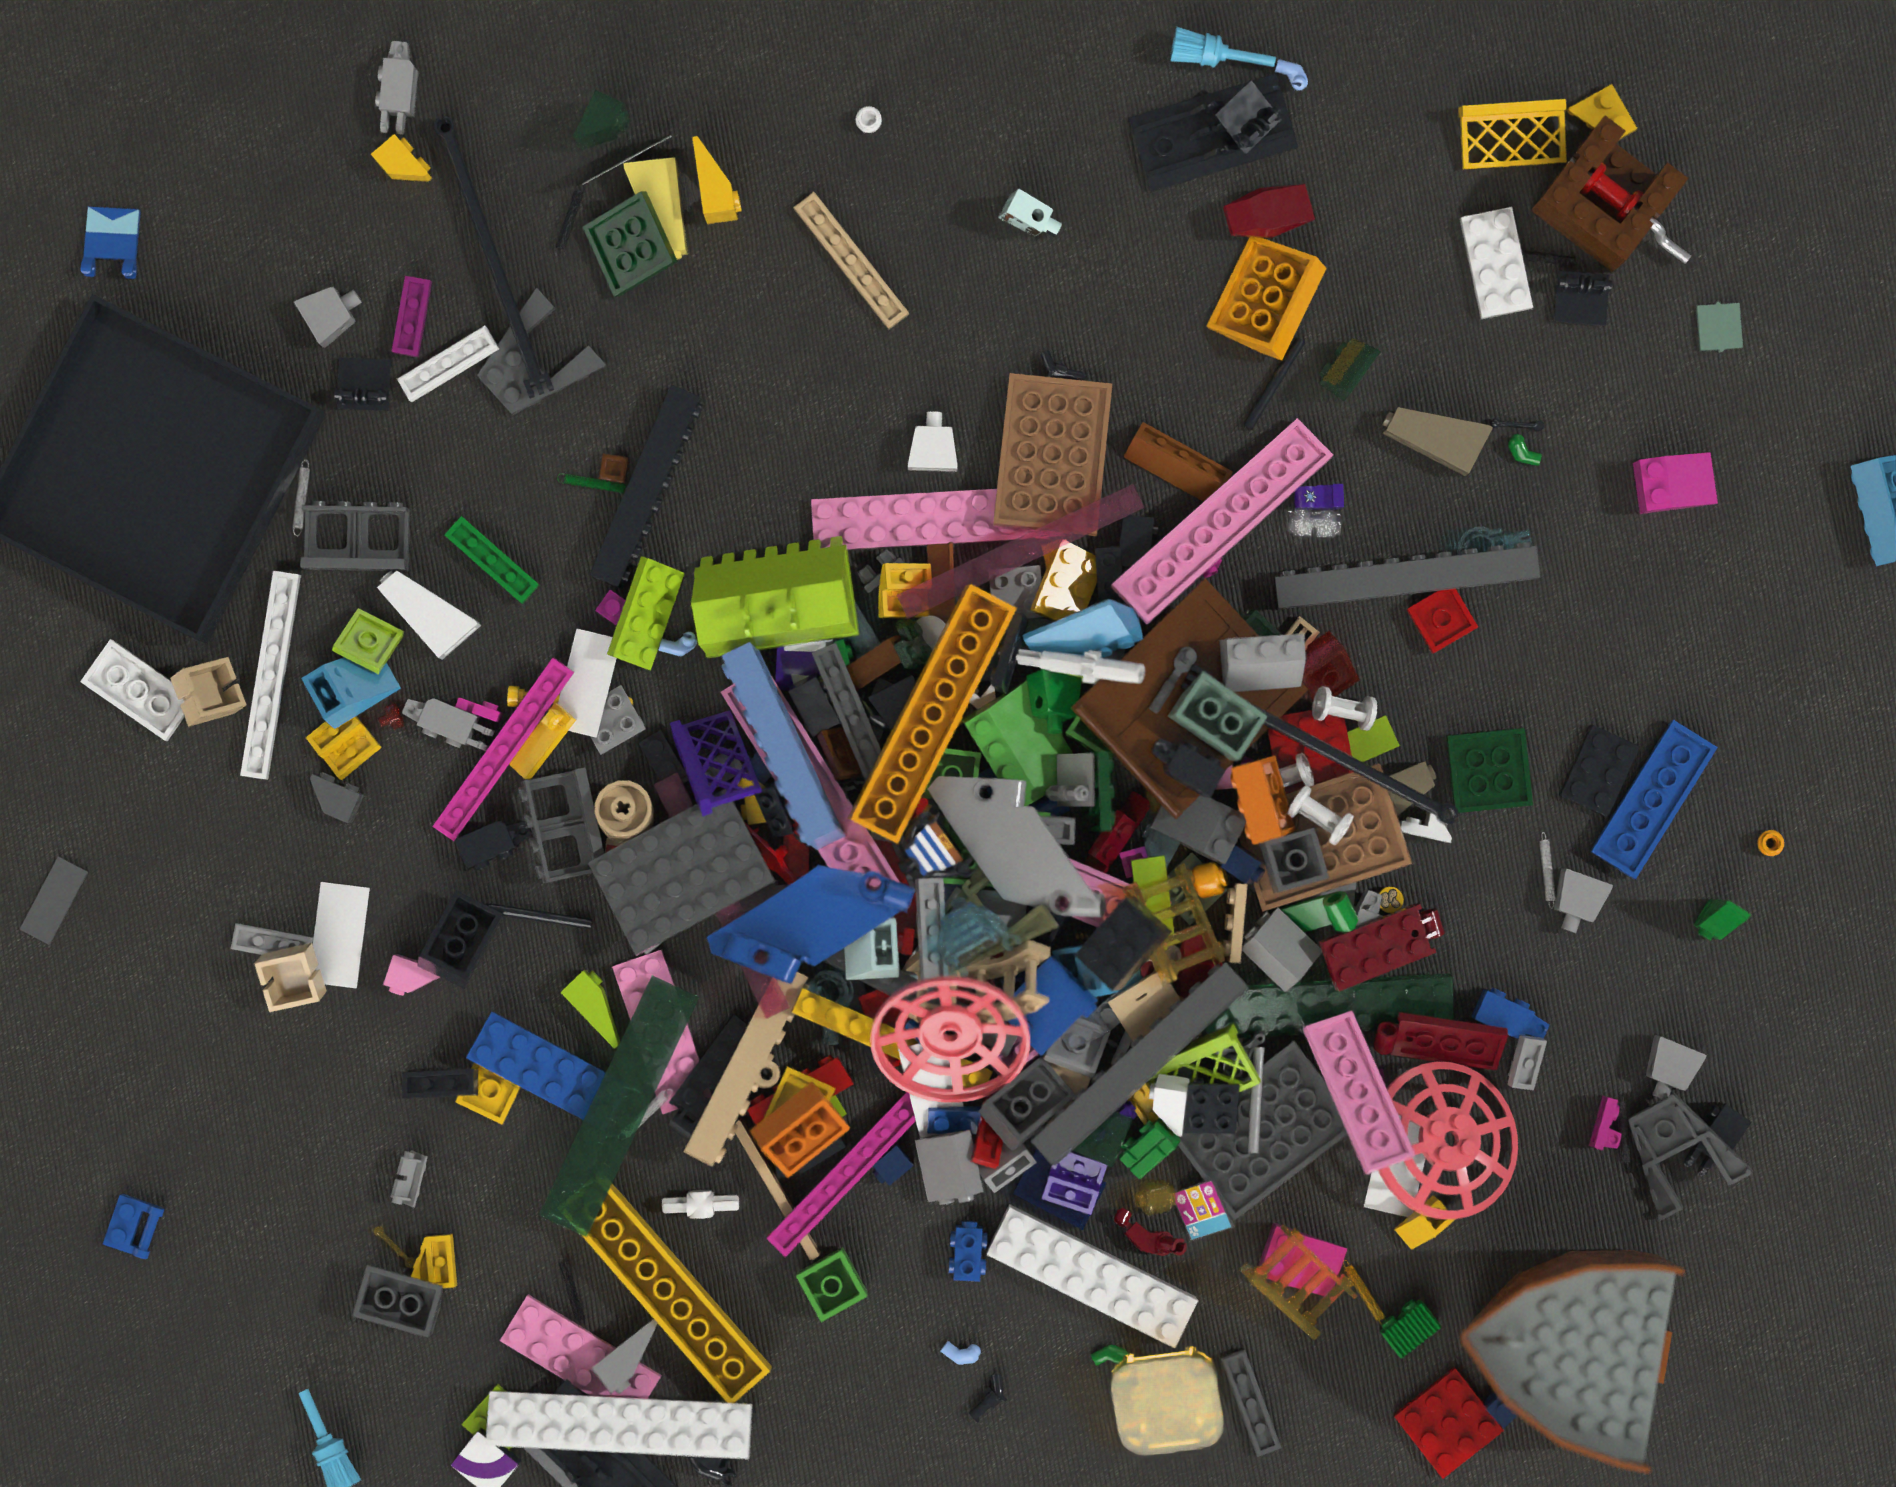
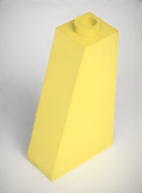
[623,157,687,259]

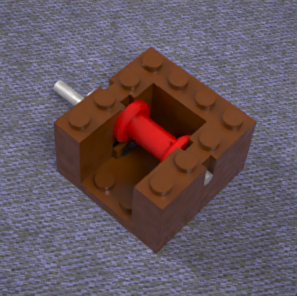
[1531,116,1691,272]

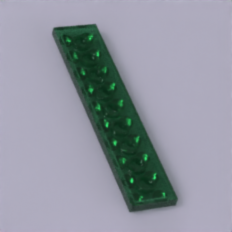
[1194,973,1453,1040]
[539,975,699,1237]

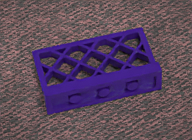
[670,710,762,816]

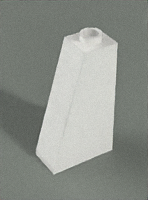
[377,571,481,659]

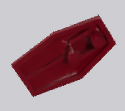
[1223,184,1315,238]
[1173,933,1223,1022]

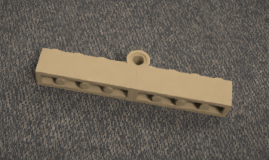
[684,972,809,1166]

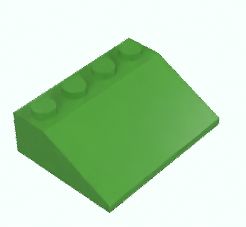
[961,680,1073,807]

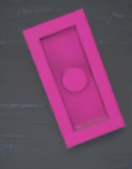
[1589,1096,1622,1150]

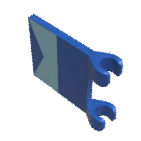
[81,207,140,279]

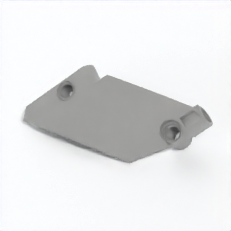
[928,776,1105,918]

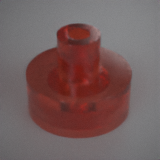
[378,703,405,730]

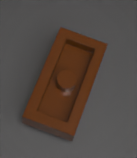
[817,727,862,781]

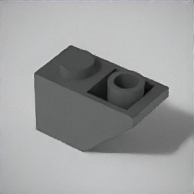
[310,772,364,823]

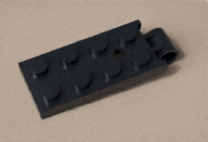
[668,1015,776,1141]

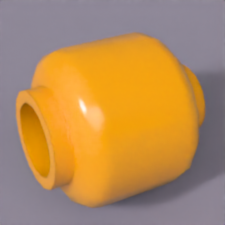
[1188,861,1229,898]

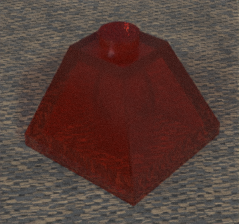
[1302,631,1360,701]

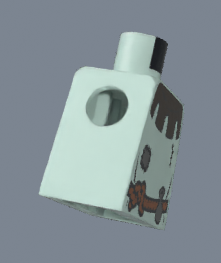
[998,189,1062,237]

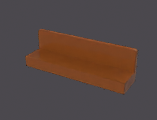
[1124,422,1233,502]
[927,542,955,624]

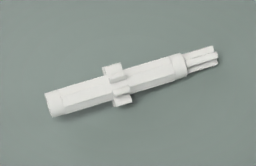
[1016,649,1145,684]

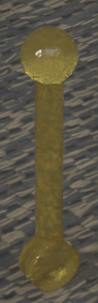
[374,1226,415,1268]

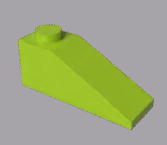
[561,970,621,1049]

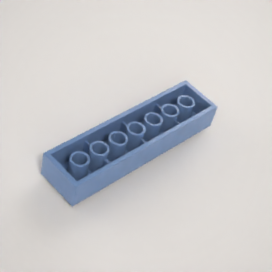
[721,642,845,850]

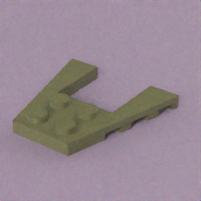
[945,865,1058,968]

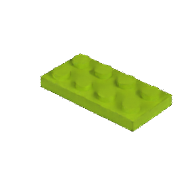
[607,556,685,671]

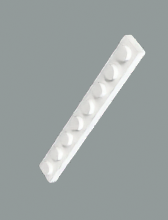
[240,571,301,780]

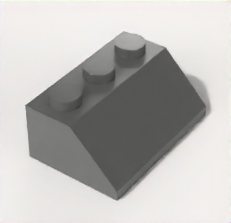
[352,1265,443,1337]

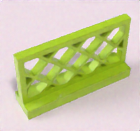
[1148,1024,1261,1092]

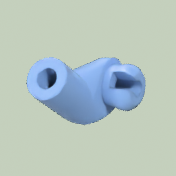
[659,632,697,656]

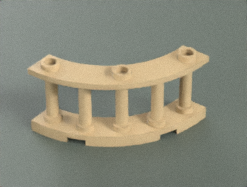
[906,940,1050,1023]

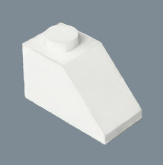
[1149,1074,1190,1136]

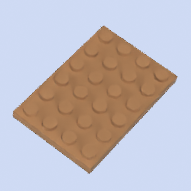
[993,373,1112,536]
[1237,764,1413,912]

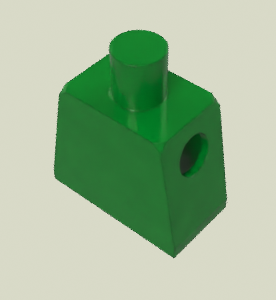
[1027,669,1082,734]

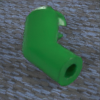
[1508,434,1542,466]
[1090,1345,1131,1368]

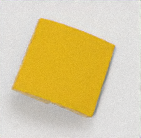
[878,563,932,618]
[306,716,382,780]

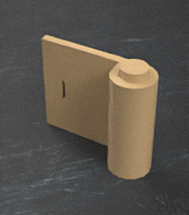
[1107,968,1202,1041]

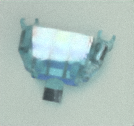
[937,897,1021,978]

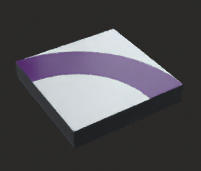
[451,1428,522,1487]

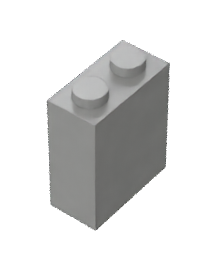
[1242,908,1322,992]
[915,1130,983,1205]

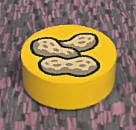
[1378,887,1404,913]

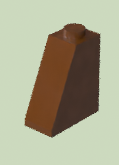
[846,630,920,692]

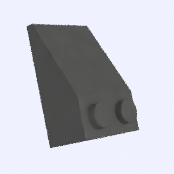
[1150,795,1246,864]
[978,1056,1075,1152]

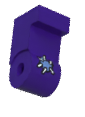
[1294,484,1344,510]

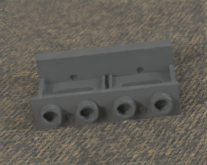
[300,501,410,572]
[518,767,604,884]

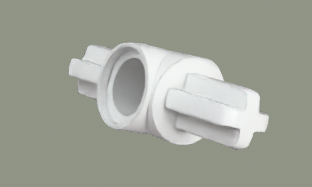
[662,1190,739,1219]

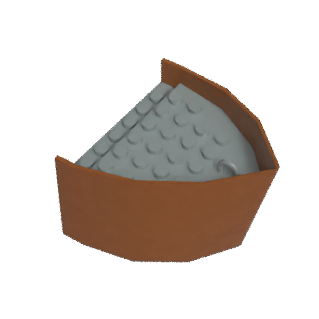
[1461,1250,1684,1473]

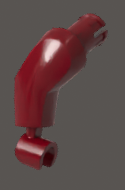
[1114,1208,1187,1256]

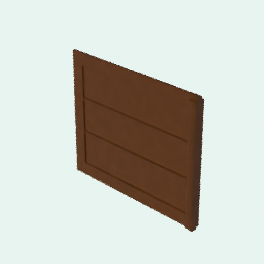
[1071,578,1308,819]

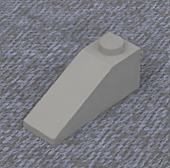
[591,1319,658,1395]

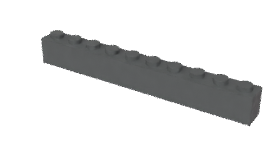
[1275,542,1540,610]
[1031,962,1249,1166]

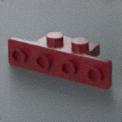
[1083,791,1152,873]

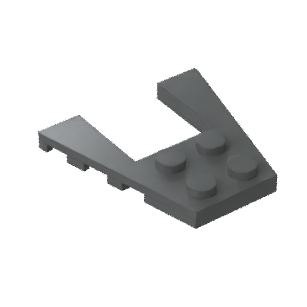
[477,288,606,415]
[1628,1093,1753,1221]

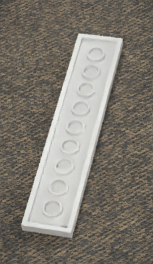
[486,1391,752,1459]

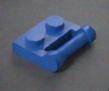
[103,1194,165,1259]

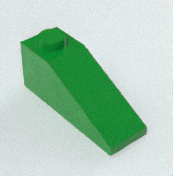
[1693,899,1751,941]

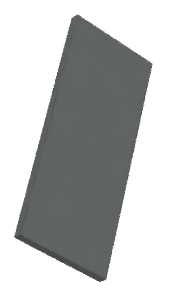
[19,856,88,945]

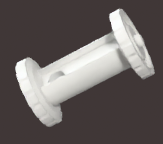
[1312,686,1377,731]
[1279,753,1314,787]
[1287,786,1354,845]

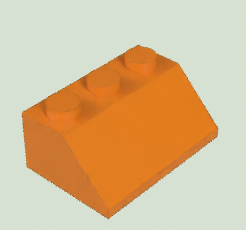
[1230,755,1296,844]
[750,1081,850,1177]

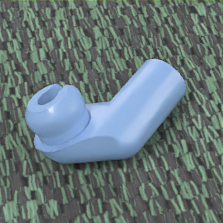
[1275,59,1308,90]
[940,1341,981,1365]

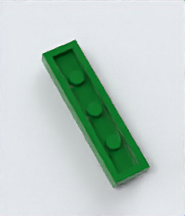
[445,516,540,604]

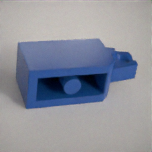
[1471,988,1549,1039]

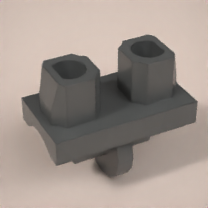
[857,549,904,593]

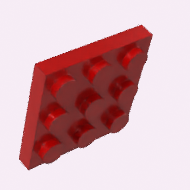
[1267,710,1353,794]
[1393,1367,1504,1479]

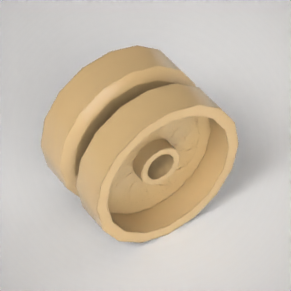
[595,781,654,843]

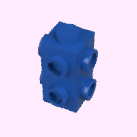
[949,1221,987,1282]

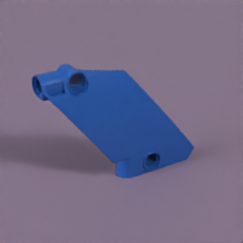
[707,866,915,984]

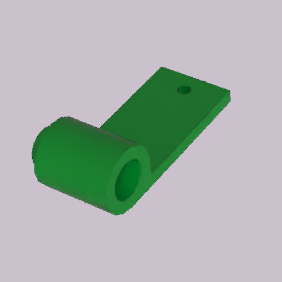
[1279,891,1359,933]

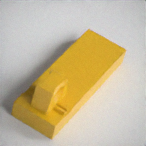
[509,703,576,780]

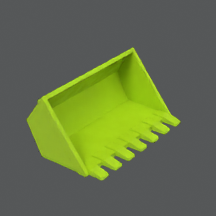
[691,536,860,658]

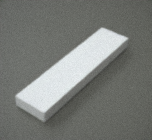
[397,326,499,402]

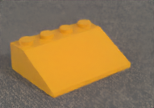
[1207,237,1327,360]

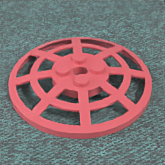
[871,976,1030,1102]
[1378,1062,1518,1219]

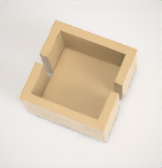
[170,657,246,727]
[255,943,326,1012]

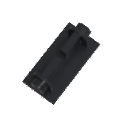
[1095,545,1123,600]
[754,782,795,838]

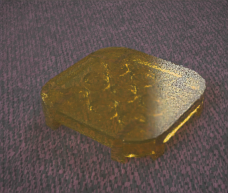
[1111,1346,1223,1455]

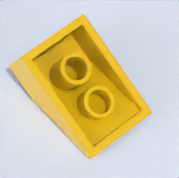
[692,136,741,224]

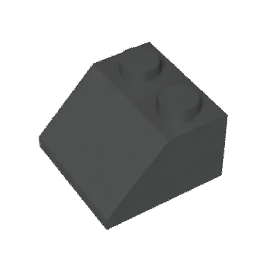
[1259,828,1329,894]

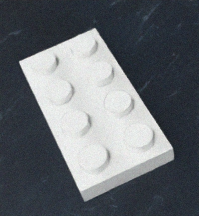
[1460,207,1533,319]
[80,639,185,741]

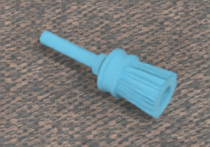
[1170,27,1276,68]
[298,1389,361,1487]

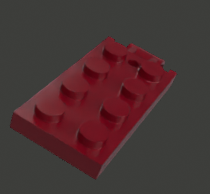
[1319,903,1445,991]
[1373,1012,1508,1070]

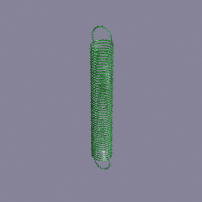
[557,473,628,494]

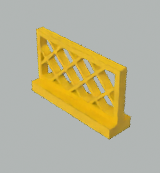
[1458,99,1566,169]

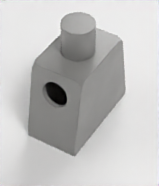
[294,287,362,348]
[1554,868,1613,933]
[1646,1035,1707,1099]

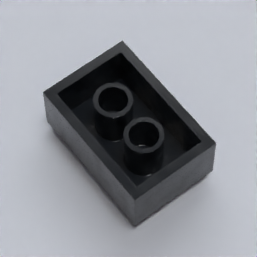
[417,890,503,989]
[1075,896,1172,991]

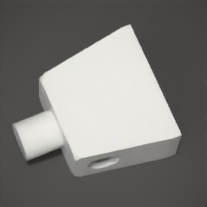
[908,412,957,472]

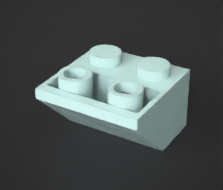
[844,918,899,980]

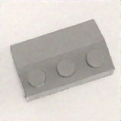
[1219,634,1306,692]

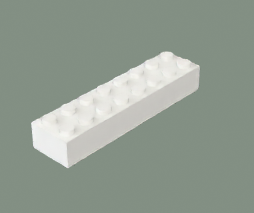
[986,1204,1198,1348]

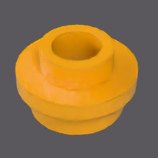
[1757,830,1784,856]

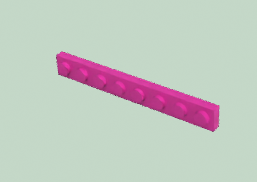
[432,657,574,841]
[766,1092,916,1257]

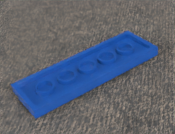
[1590,720,1718,879]
[466,1011,630,1131]

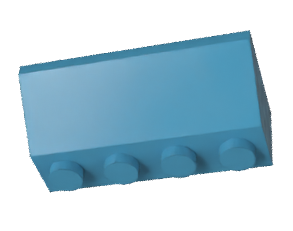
[1851,455,1896,566]
[1023,599,1143,671]

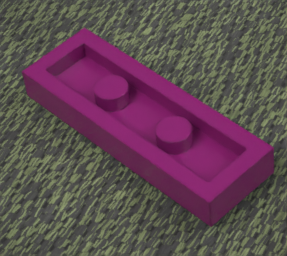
[392,276,432,358]

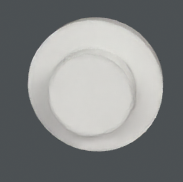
[856,107,882,133]

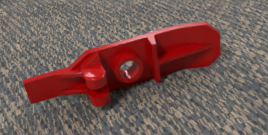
[745,823,798,885]

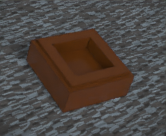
[599,453,629,484]

